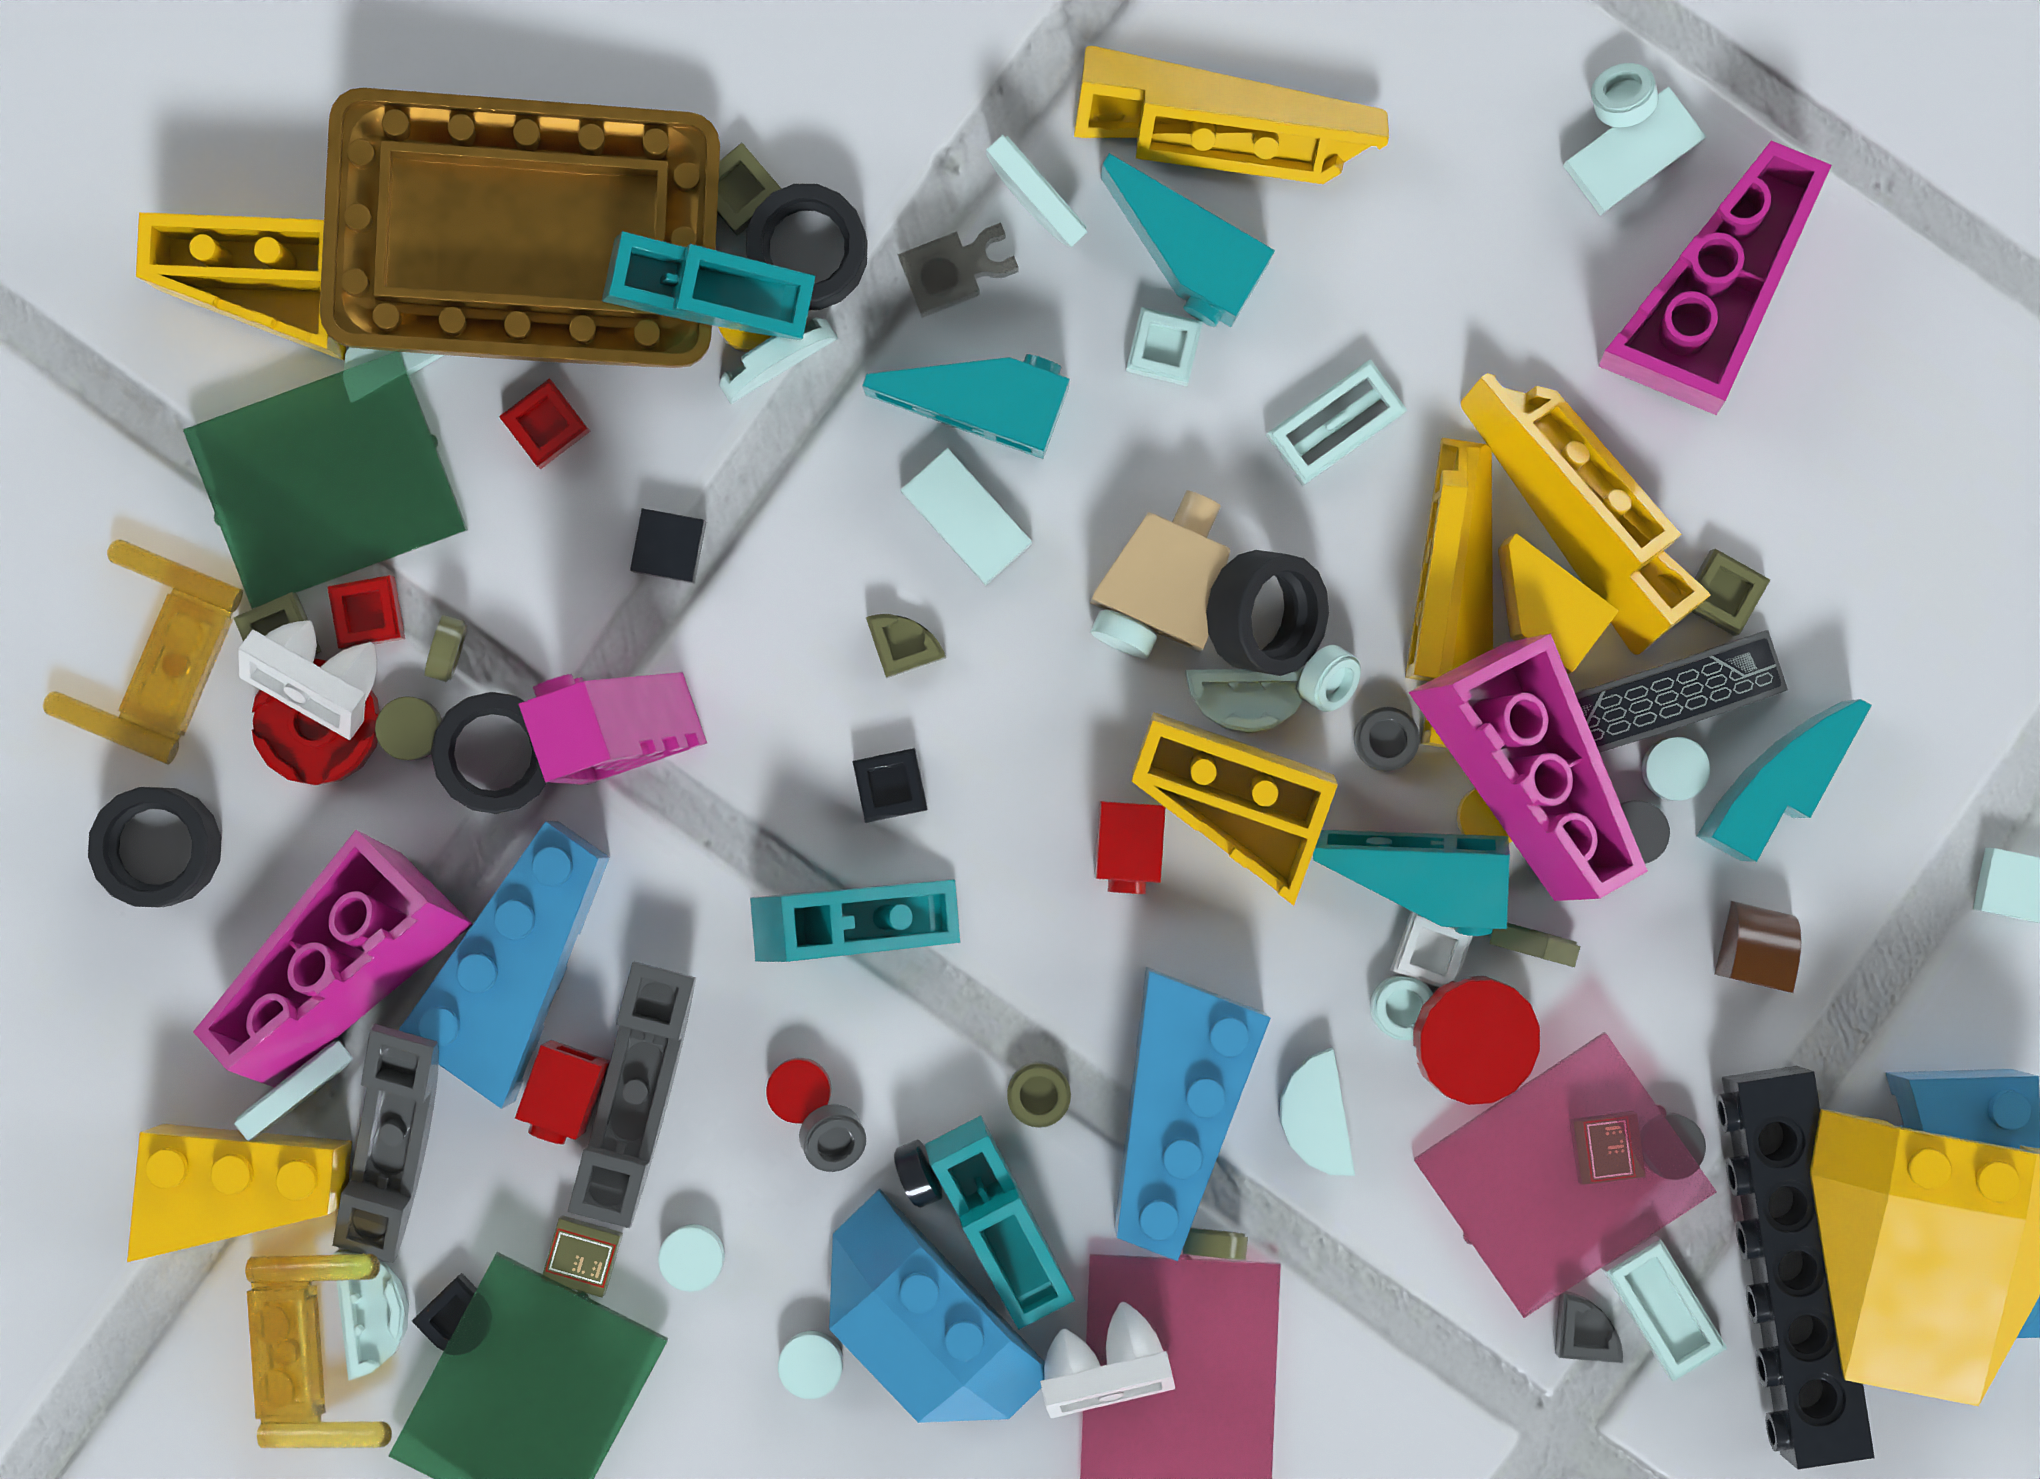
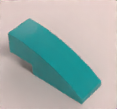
[602,231,816,340]
[1696,699,1872,862]
[924,1115,1075,1330]

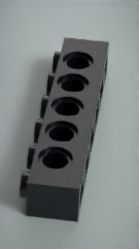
[1716,1066,1875,1470]

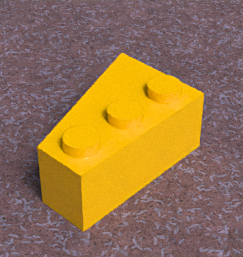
[136,212,346,361]
[1131,712,1338,906]
[127,1124,352,1262]

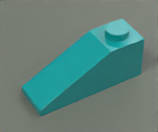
[1101,153,1275,327]
[862,354,1070,459]
[1313,830,1510,936]
[750,880,961,962]

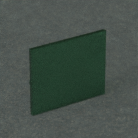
[183,351,468,609]
[388,1252,668,1479]

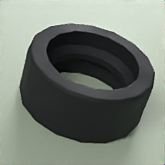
[746,184,868,310]
[1206,550,1329,676]
[431,692,547,814]
[88,787,222,908]

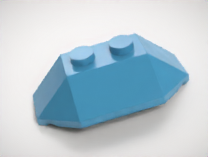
[829,1188,1045,1423]

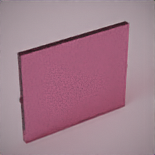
[1414,1032,1717,1318]
[1080,1254,1281,1479]

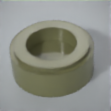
[424,615,467,682]
[375,697,442,761]
[1007,1062,1071,1128]
[1182,1228,1248,1260]

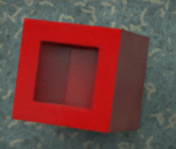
[1095,801,1166,894]
[515,1040,610,1145]

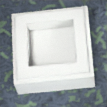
[1390,911,1473,987]

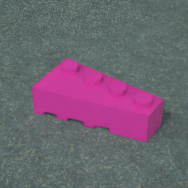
[1599,141,1832,415]
[193,830,473,1088]

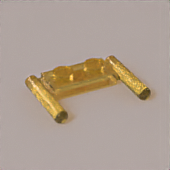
[43,539,243,765]
[245,1254,392,1448]

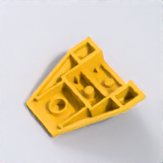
[1810,1109,2040,1406]

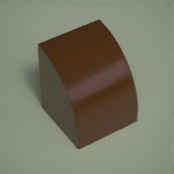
[1714,901,1801,993]

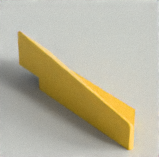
[1074,46,1389,184]
[1461,373,1711,655]
[1405,438,1493,748]

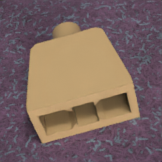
[1090,490,1230,652]

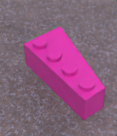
[1409,634,1648,901]
[519,672,707,785]

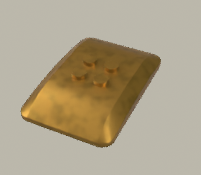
[320,88,720,368]

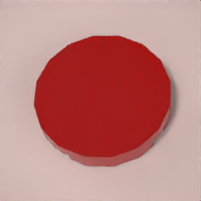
[251,659,380,785]
[1413,976,1540,1105]

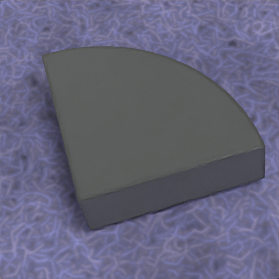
[1555,1290,1623,1363]

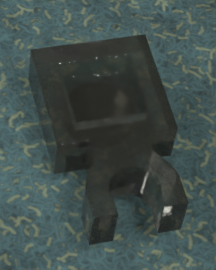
[897,223,1019,318]

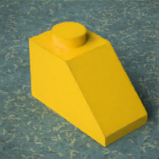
[1498,533,1619,674]

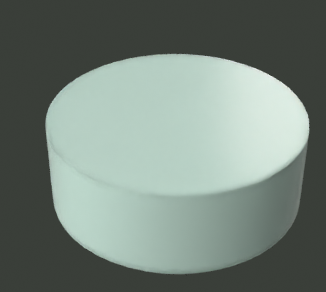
[1591,63,1658,127]
[1090,609,1157,659]
[1299,645,1361,712]
[1641,737,1710,801]
[1370,975,1433,1040]
[658,1224,725,1292]
[778,1331,843,1399]

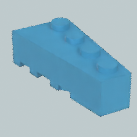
[399,821,610,1109]
[1114,967,1271,1261]
[1885,1069,2040,1338]

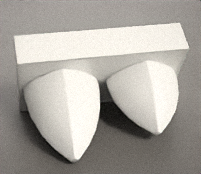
[238,620,377,740]
[1040,1302,1175,1418]

